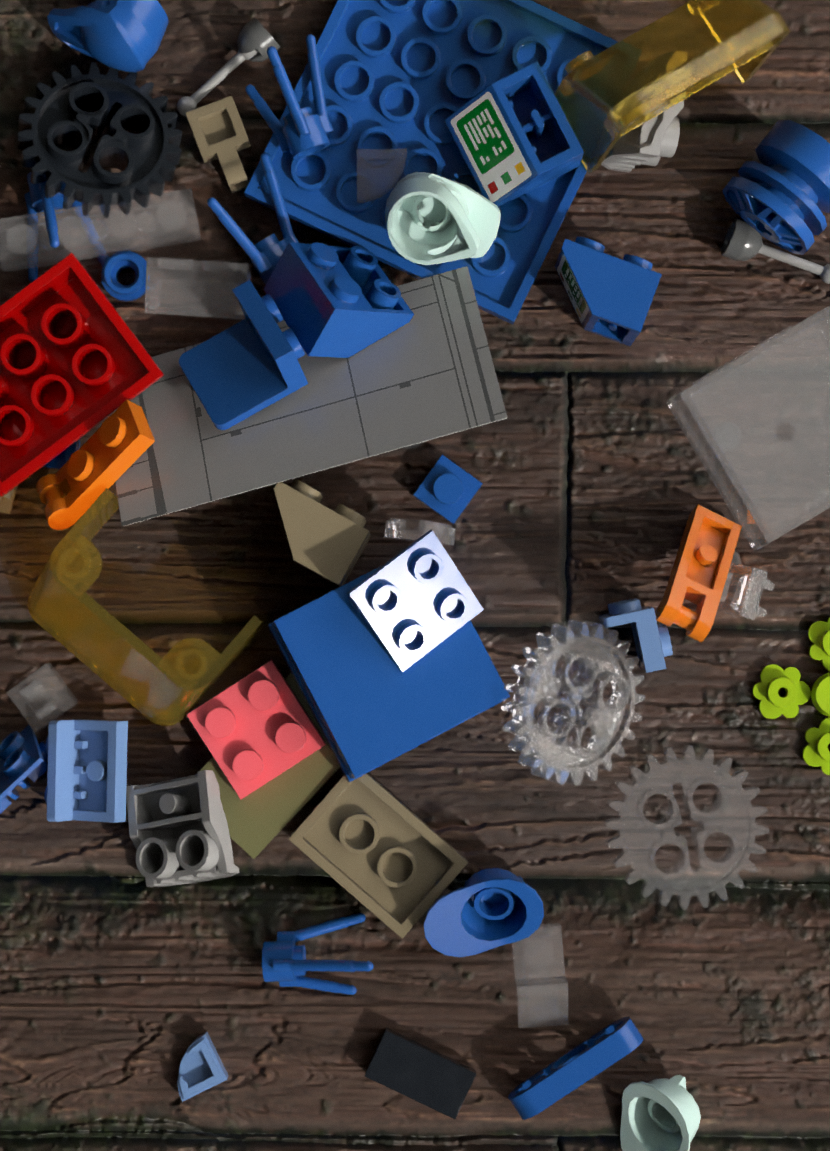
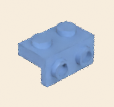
[599,598,673,673]
[45,719,128,823]

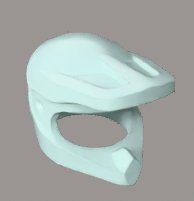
[385,172,501,265]

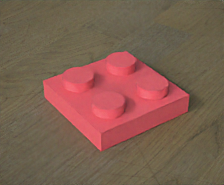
[187,660,326,800]

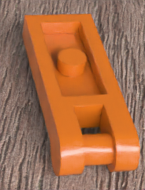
[36,399,155,530]
[655,504,742,642]

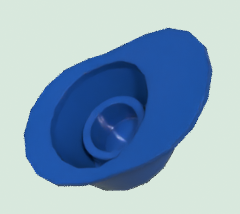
[423,868,544,957]

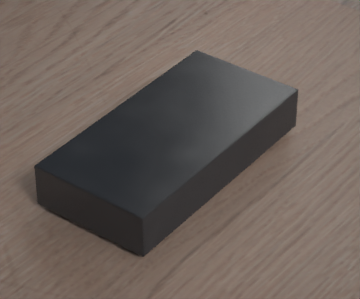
[364,1027,477,1119]

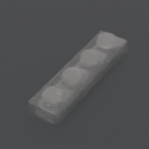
[0,188,201,272]

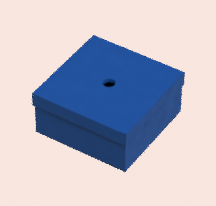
[267,565,510,782]

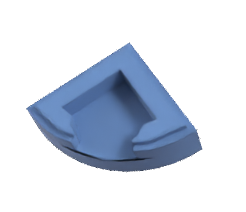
[177,1031,229,1102]

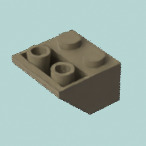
[274,478,371,587]

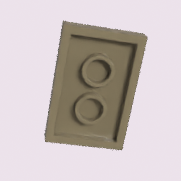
[288,773,468,939]

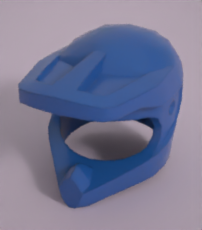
[47,0,169,72]

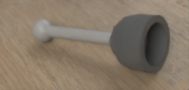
[177,17,281,116]
[721,218,830,284]

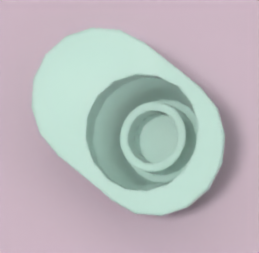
[620,1075,701,1151]

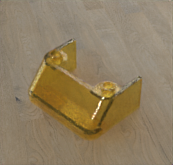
[554,0,790,174]
[27,488,267,726]

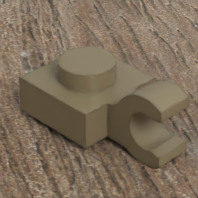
[186,96,251,193]

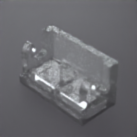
[145,256,252,319]

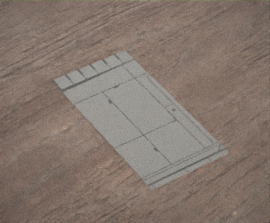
[115,266,507,526]

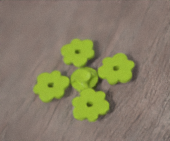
[752,617,830,775]

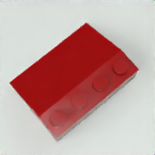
[0,253,164,497]

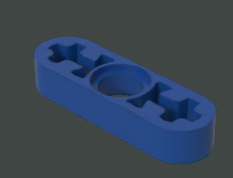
[508,1016,644,1120]

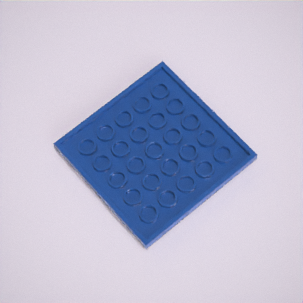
[244,0,643,325]

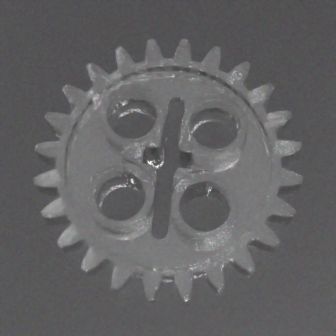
[501,619,645,786]
[604,744,769,910]

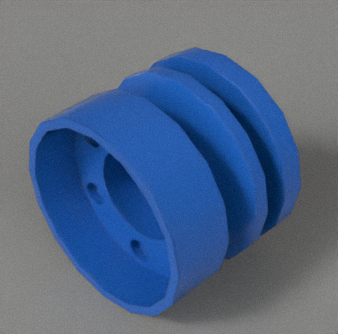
[722,120,830,255]

